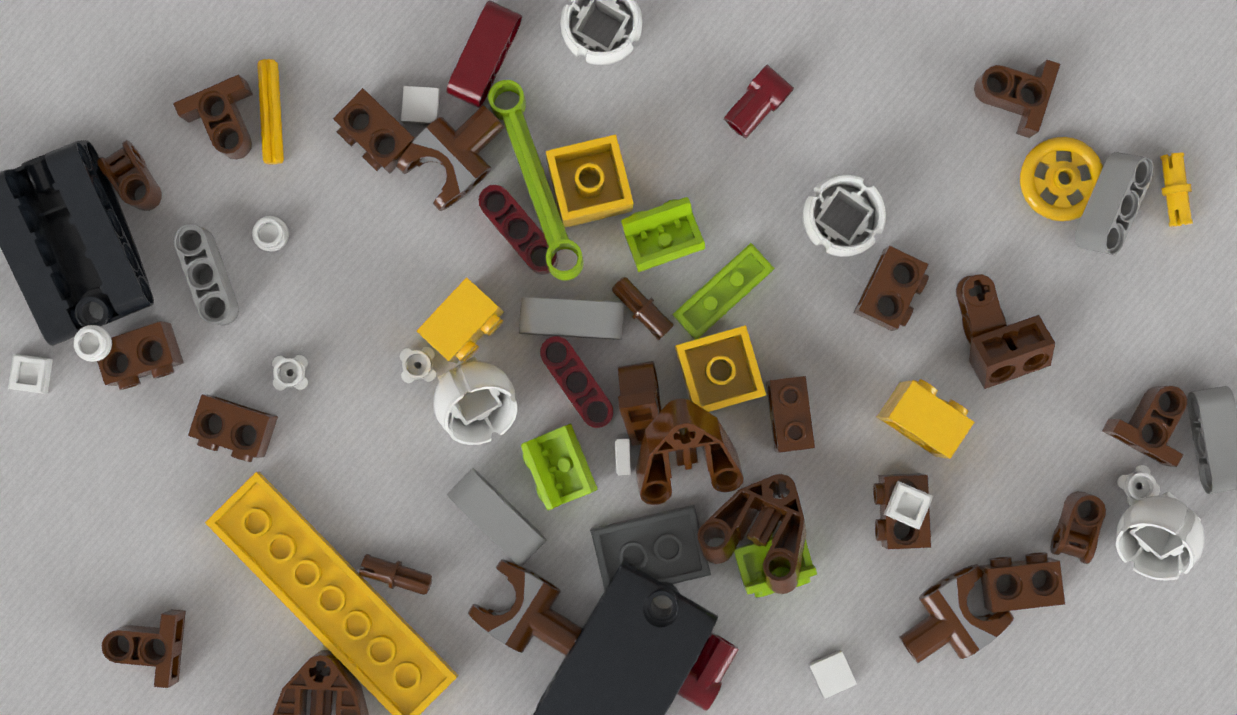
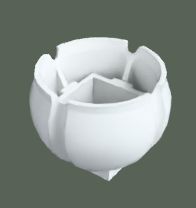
[560,0,642,65]
[803,174,886,257]
[434,356,517,445]
[1116,491,1205,581]

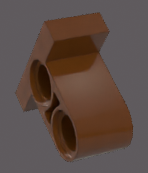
[974,60,1061,138]
[173,74,253,160]
[618,361,662,446]
[1102,386,1187,467]
[101,609,186,688]

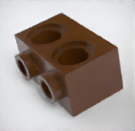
[333,88,415,174]
[853,246,929,331]
[969,315,1055,389]
[97,321,184,390]
[766,376,815,453]
[188,394,278,462]
[873,473,931,549]
[979,552,1065,613]

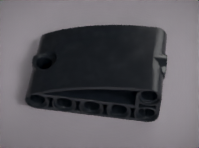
[0,140,154,346]
[533,560,718,715]

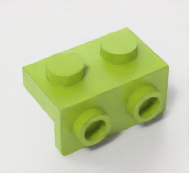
[621,197,706,272]
[521,423,598,511]
[734,537,817,598]

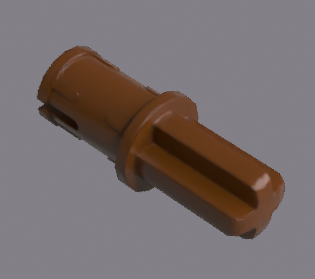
[612,277,674,340]
[359,554,432,595]

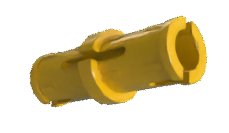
[1160,152,1193,227]

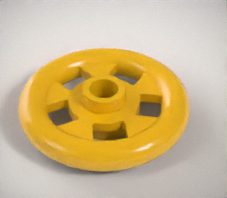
[1020,137,1103,221]

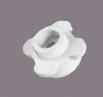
[400,347,437,383]
[272,355,309,391]
[1117,465,1160,506]

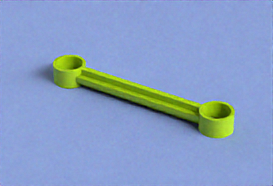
[488,80,584,280]

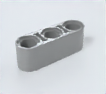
[1075,152,1154,255]
[173,224,239,326]
[519,297,624,340]
[1187,386,1237,494]
[447,468,547,566]

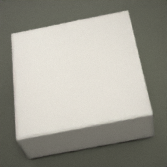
[401,86,440,125]
[8,354,53,394]
[615,438,631,476]
[884,481,933,530]
[808,649,857,699]

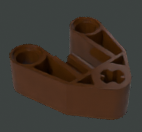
[636,398,744,505]
[697,474,806,594]
[273,650,369,715]

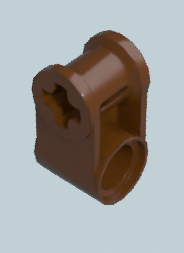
[97,140,162,211]
[956,274,1007,345]
[1050,491,1106,564]

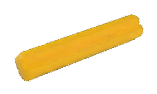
[257,59,284,165]

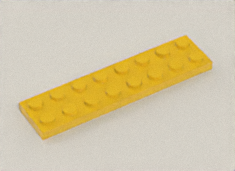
[205,472,458,715]

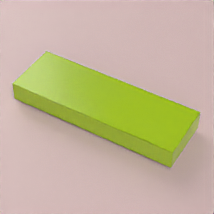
[672,243,775,340]

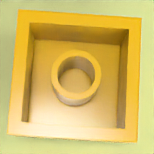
[546,134,634,228]
[416,277,504,364]
[675,325,766,412]
[876,379,975,459]

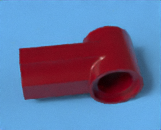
[724,64,794,139]
[677,633,739,711]

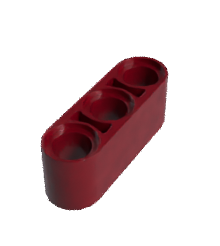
[446,0,522,108]
[478,185,559,275]
[540,336,614,428]

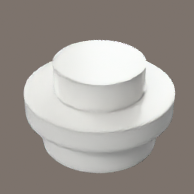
[252,216,289,252]
[74,325,112,362]

